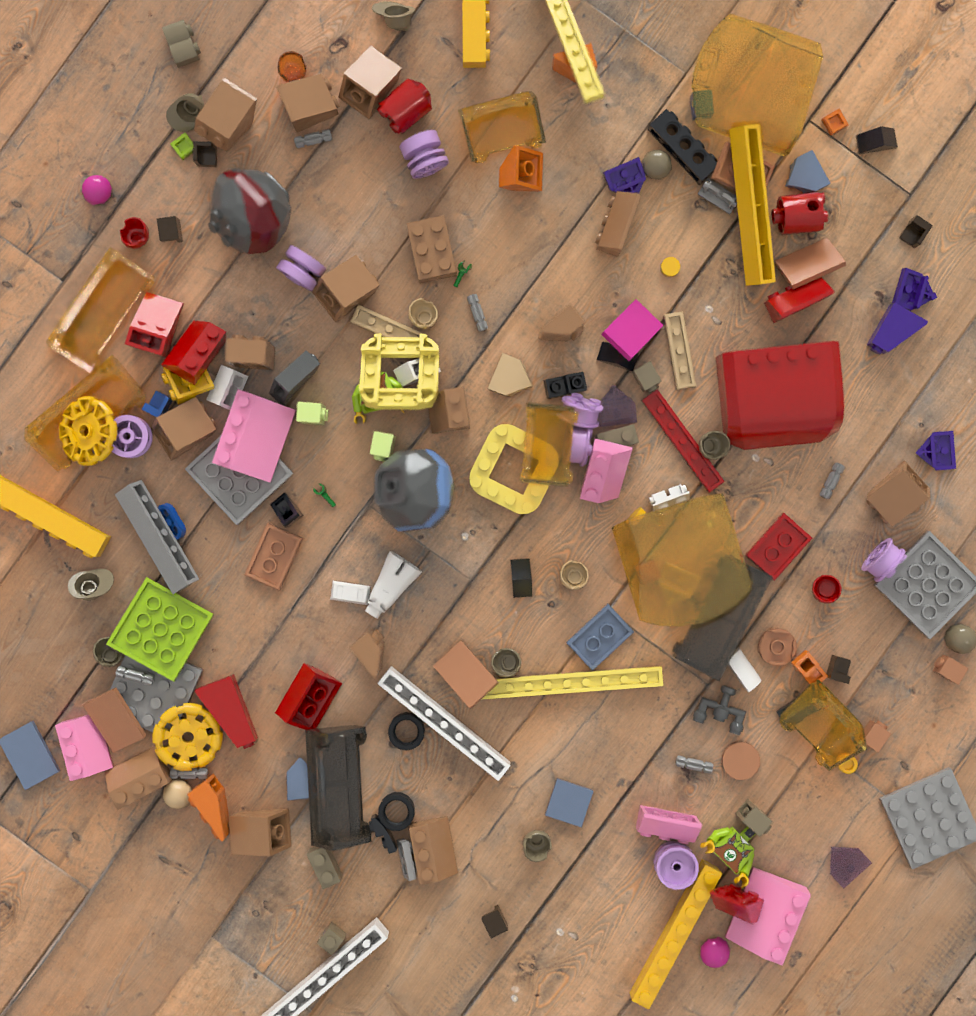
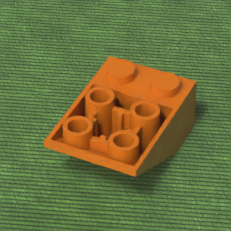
[187,773,230,841]

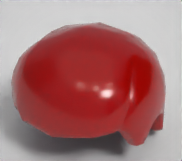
[120,217,149,249]
[812,575,842,604]

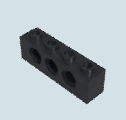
[647,109,718,185]

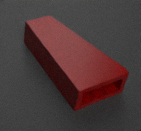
[195,674,258,749]

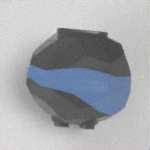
[375,449,455,532]

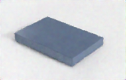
[566,604,634,671]
[0,721,61,790]

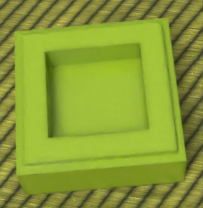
[170,133,193,160]

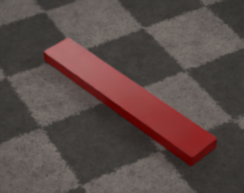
[641,389,725,493]

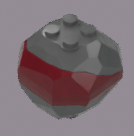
[208,168,291,254]

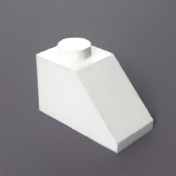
[393,358,441,387]

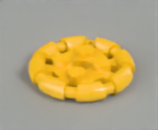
[59,396,118,466]
[152,703,223,771]

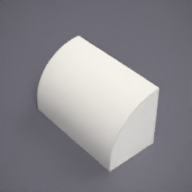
[206,365,248,410]
[723,647,761,692]

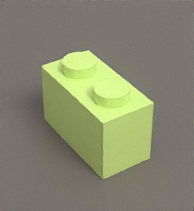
[296,402,329,425]
[370,431,396,461]

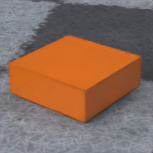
[821,108,849,136]

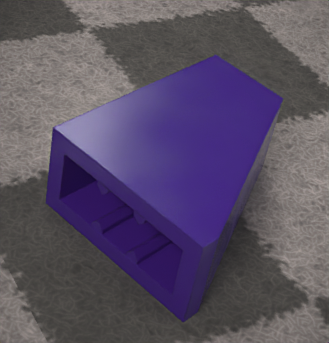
[867,302,928,355]

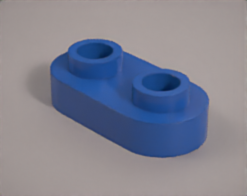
[158,503,186,540]

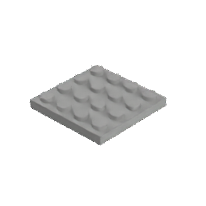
[185,436,294,525]
[874,531,976,639]
[110,655,203,732]
[879,767,976,870]

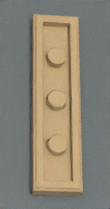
[350,305,428,338]
[663,311,696,390]

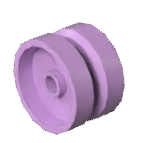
[276,245,326,292]
[653,841,699,890]

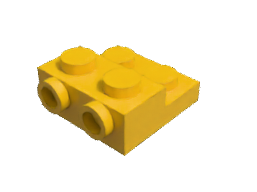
[161,367,214,405]

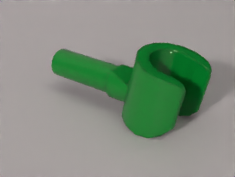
[453,260,472,287]
[313,483,336,508]

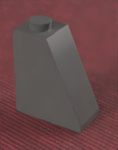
[269,350,320,406]

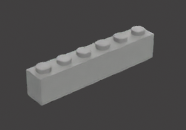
[115,480,199,594]

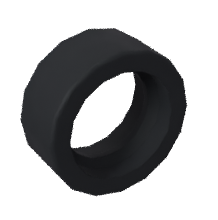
[388,712,425,751]
[378,792,415,831]

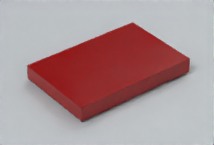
[745,513,813,581]

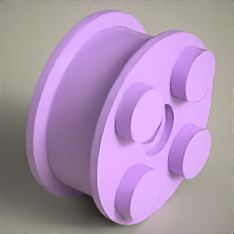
[558,393,603,428]
[112,415,153,458]
[563,424,593,467]
[861,538,907,582]

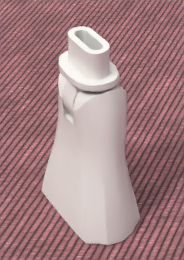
[365,551,422,619]

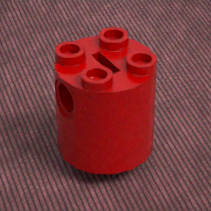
[377,78,432,135]
[771,192,828,235]

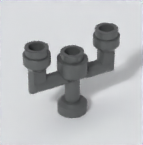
[693,685,747,736]

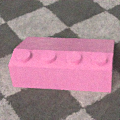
[212,389,296,483]
[725,867,811,966]

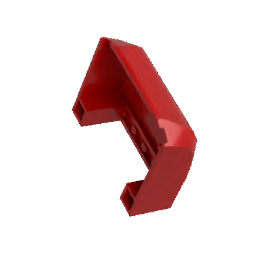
[716,341,844,450]

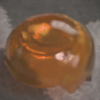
[277,51,307,83]

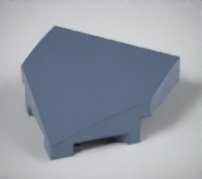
[786,150,831,194]
[286,757,328,801]

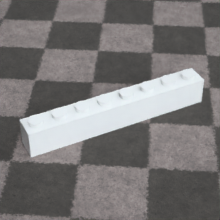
[378,666,510,781]
[261,917,389,1016]

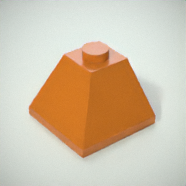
[499,145,543,192]

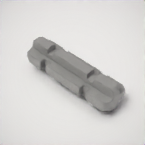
[294,129,332,148]
[467,294,488,332]
[820,463,845,499]
[116,666,154,685]
[676,756,713,774]
[170,767,208,779]

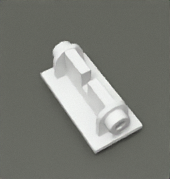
[649,484,690,513]

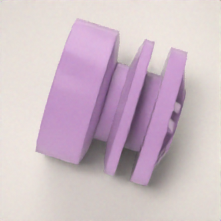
[399,130,449,179]

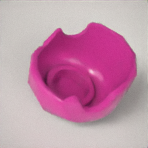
[82,175,112,205]
[700,937,730,968]

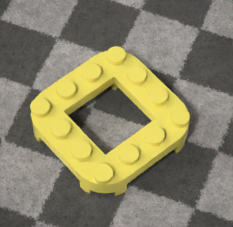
[359,333,439,410]
[469,424,559,514]

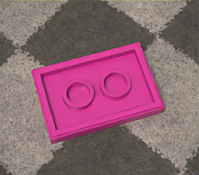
[601,299,663,361]

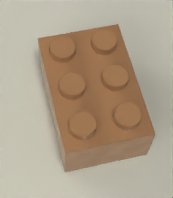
[406,215,457,284]
[225,335,275,370]

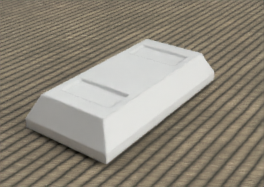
[330,581,371,605]

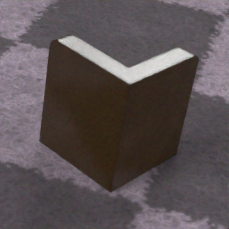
[193,141,217,167]
[899,215,933,248]
[157,216,183,243]
[826,655,851,684]
[481,905,508,939]

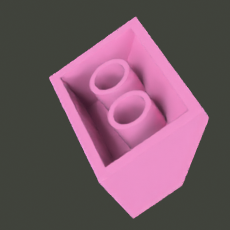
[580,439,633,503]
[55,715,114,781]
[636,805,702,844]

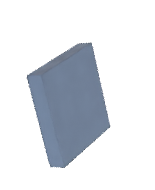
[545,778,593,827]

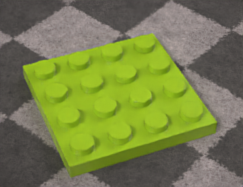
[106,577,214,682]

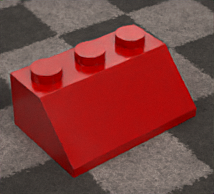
[764,277,835,323]
[161,321,226,385]
[275,663,342,733]

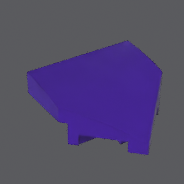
[603,157,646,194]
[892,268,938,311]
[916,431,956,470]

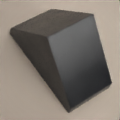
[856,126,898,154]
[596,342,639,372]
[270,492,304,528]
[511,558,532,598]

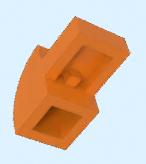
[791,650,828,689]

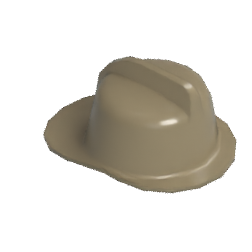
[372,1,415,31]
[166,93,204,132]
[68,569,114,601]

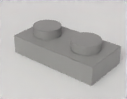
[396,838,417,881]

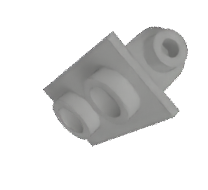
[698,178,737,214]

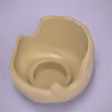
[409,298,438,329]
[560,560,589,590]
[163,779,192,809]

